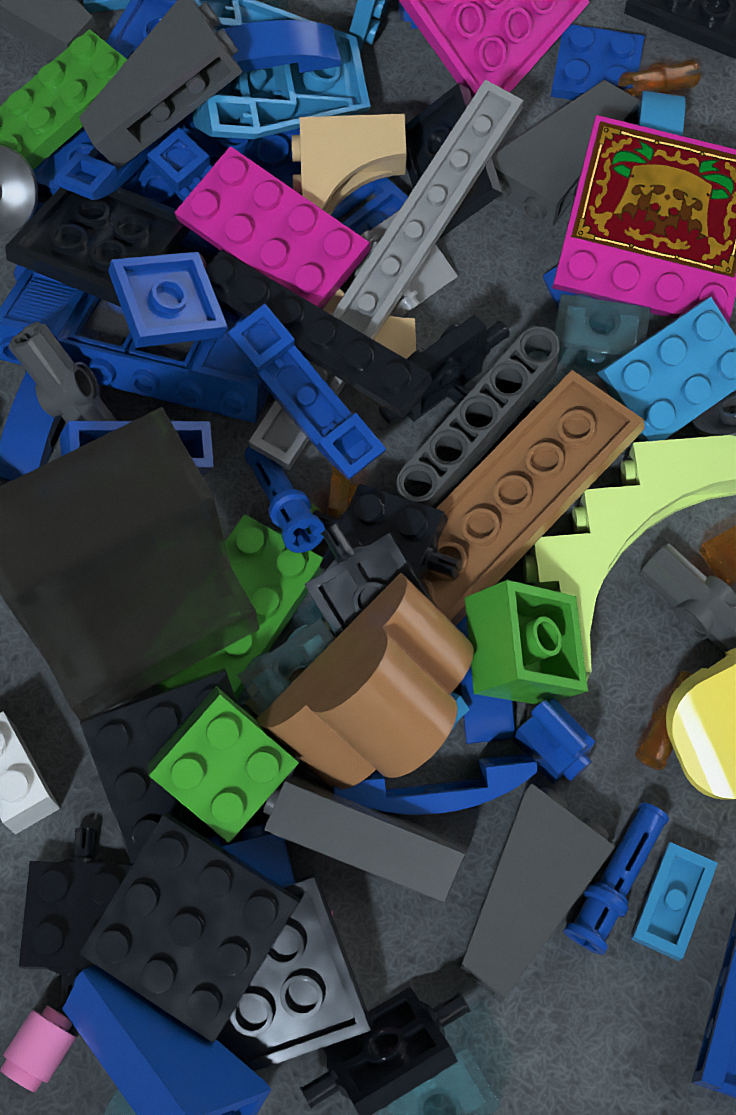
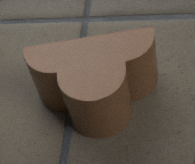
[256,573,474,790]

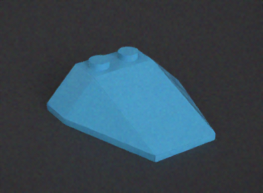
[192,0,371,139]

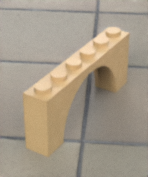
[292,114,416,359]

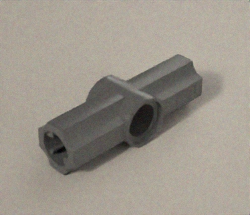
[8,321,117,423]
[639,543,736,654]

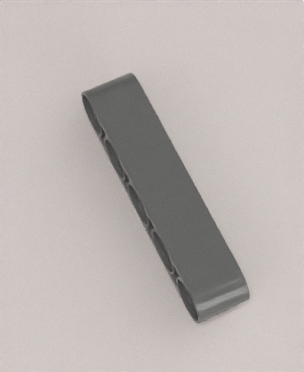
[396,326,560,509]

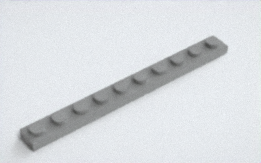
[249,80,524,470]

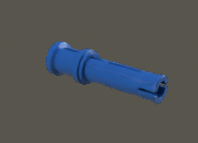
[244,445,325,553]
[563,802,669,955]

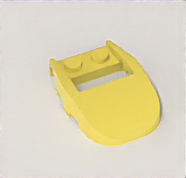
[666,648,736,800]

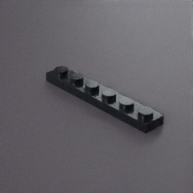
[205,250,433,418]

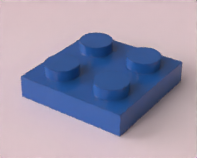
[550,24,645,100]
[108,252,228,348]

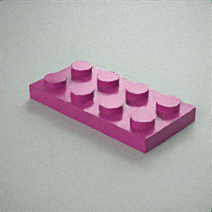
[174,146,371,309]

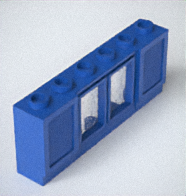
[0,268,270,423]

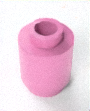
[0,1005,77,1093]

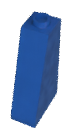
[62,965,272,1115]

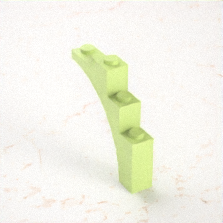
[522,435,736,680]

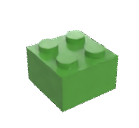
[465,580,588,705]
[148,686,299,843]

